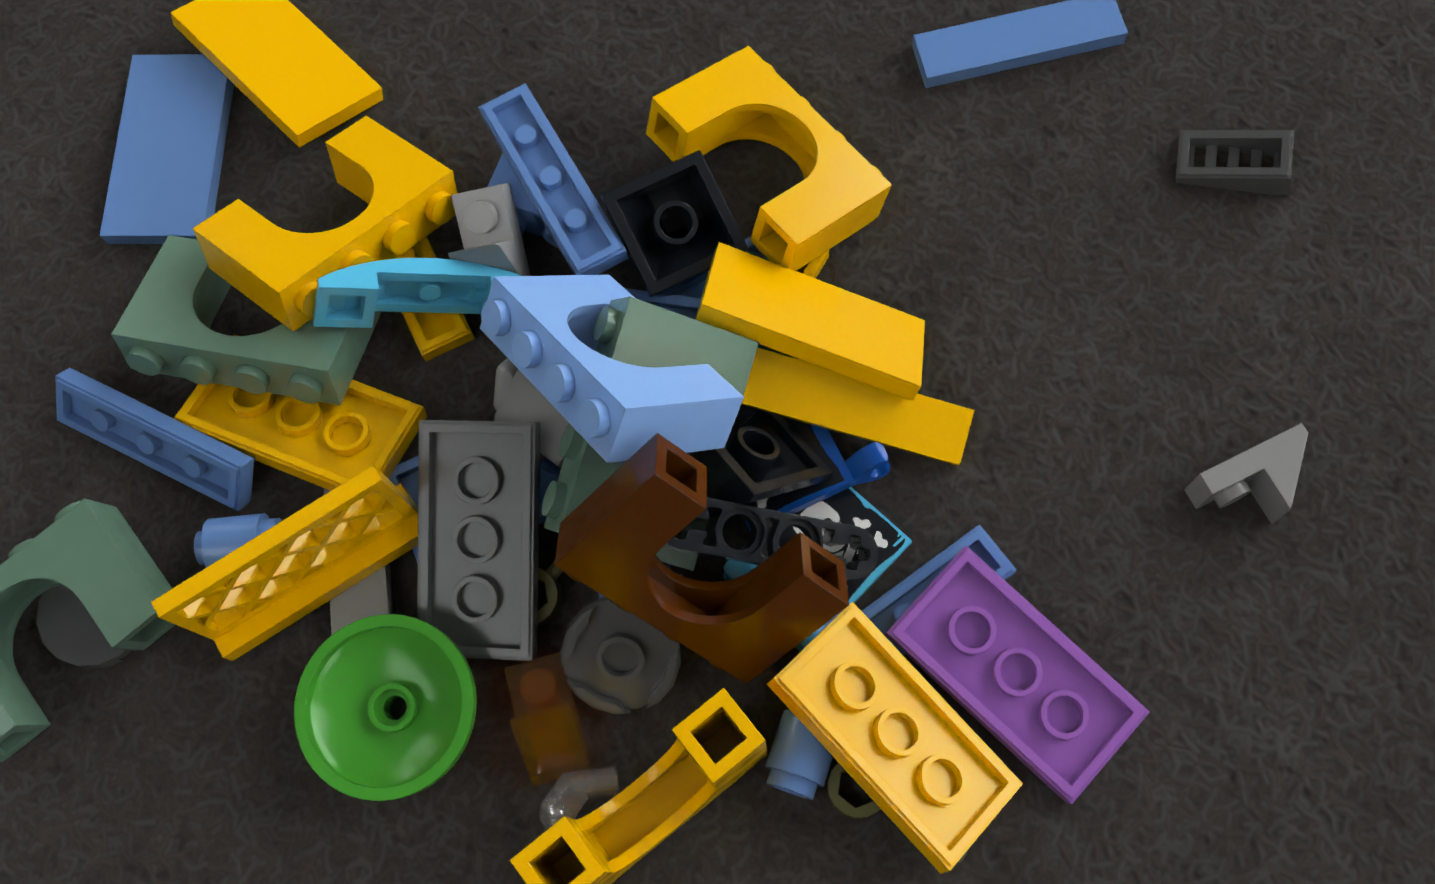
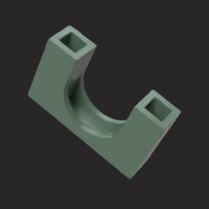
[111,235,382,405]
[542,296,759,571]
[0,498,175,762]

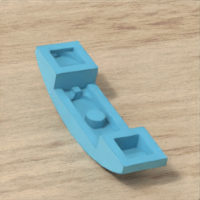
[313,258,522,328]

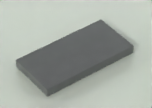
[417,420,540,661]

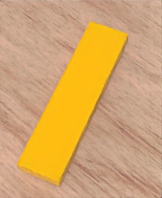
[741,347,975,465]

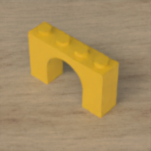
[646,46,892,271]
[192,116,457,332]
[510,688,767,884]

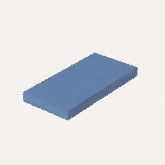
[100,54,234,244]

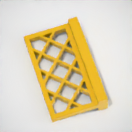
[151,465,418,661]

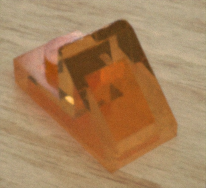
[504,652,593,787]

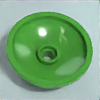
[294,614,477,801]

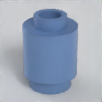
[194,513,282,568]
[765,710,833,800]

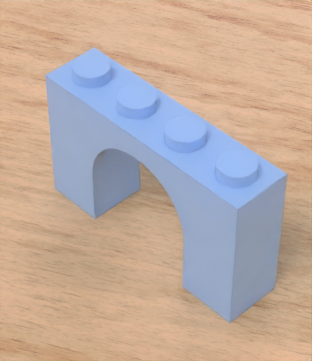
[480,275,744,463]

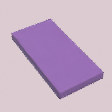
[884,545,1150,804]

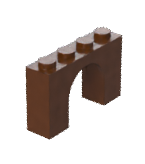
[555,433,849,684]

